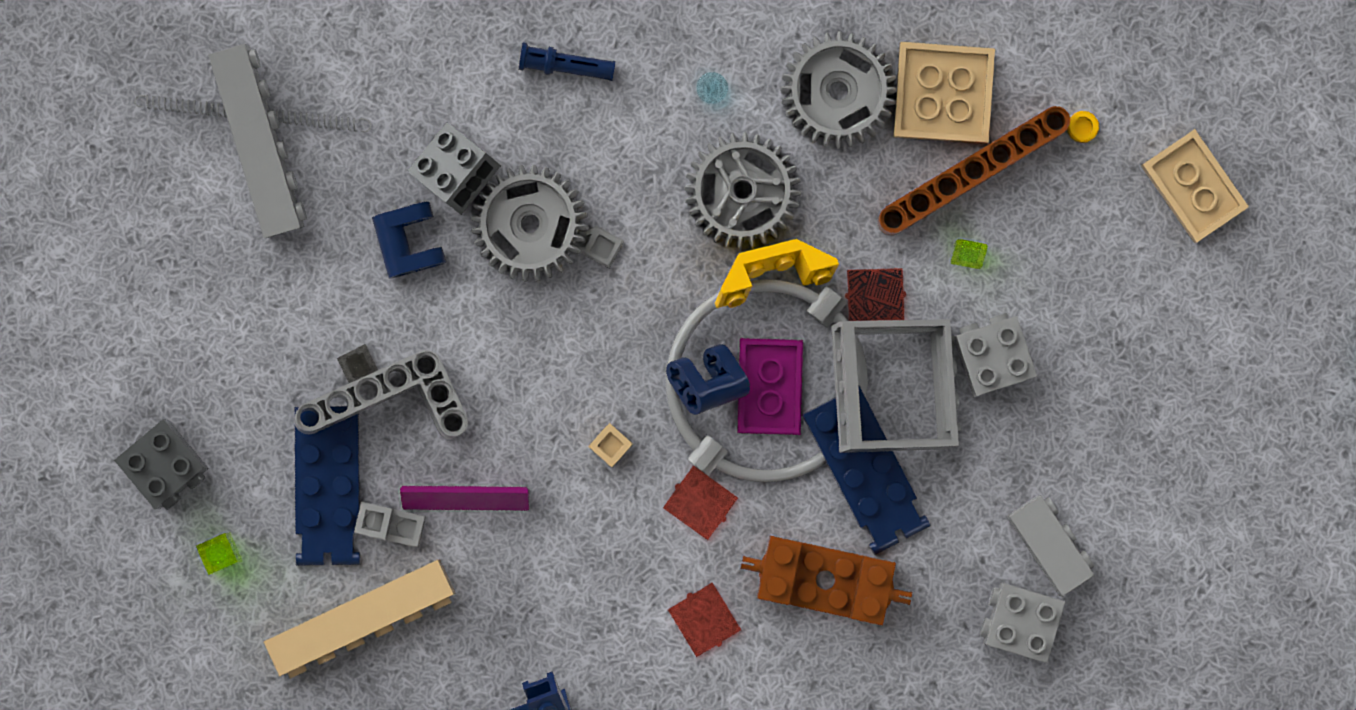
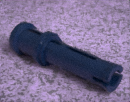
[518,42,616,81]

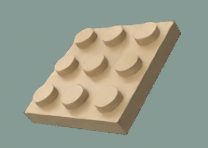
[893,42,995,144]

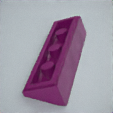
[400,486,529,511]

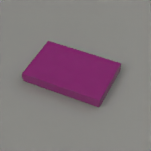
[737,338,803,435]

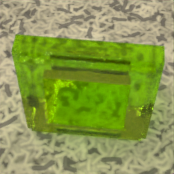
[951,239,988,269]

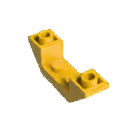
[715,239,839,308]

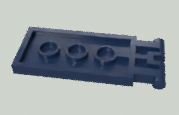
[802,385,931,555]
[294,406,360,566]

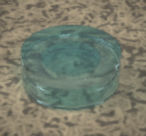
[696,72,728,104]

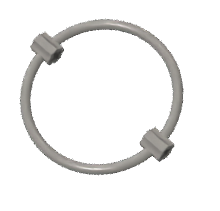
[666,280,868,482]

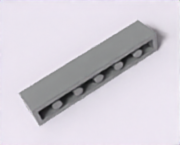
[208,44,307,238]

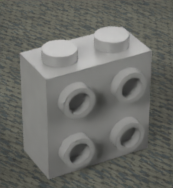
[955,313,1037,398]
[980,582,1065,663]

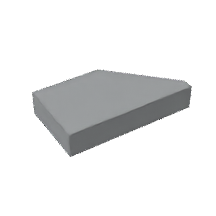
[558,226,624,269]

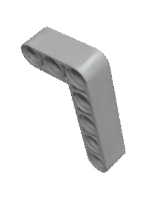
[294,350,468,440]

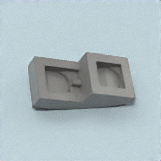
[354,502,426,547]

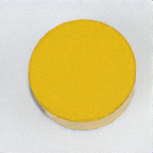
[1067,111,1099,143]

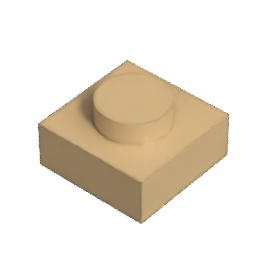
[588,423,633,467]

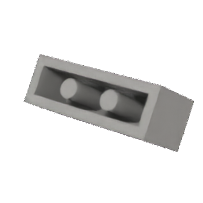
[1006,495,1094,597]

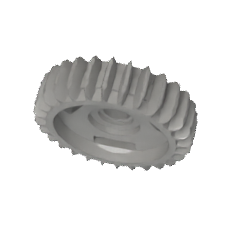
[780,31,897,149]
[684,132,801,249]
[471,165,588,282]

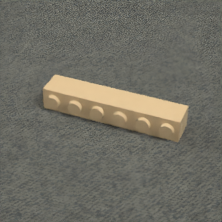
[263,559,456,679]

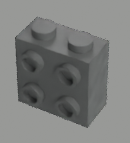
[408,122,501,215]
[114,419,209,510]

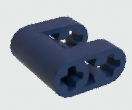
[372,202,446,279]
[666,344,750,415]

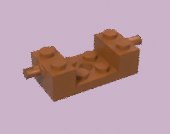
[740,536,912,626]

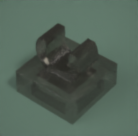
[337,344,378,383]

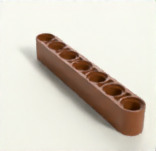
[878,106,1070,236]

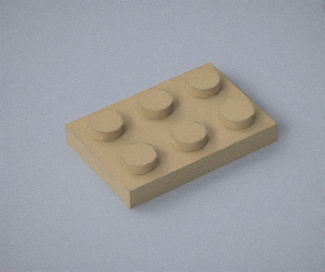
[1141,129,1249,243]

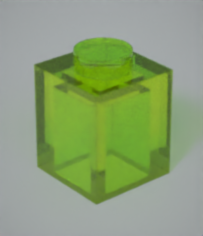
[196,532,243,575]

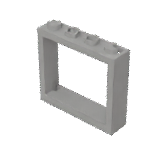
[831,319,961,453]

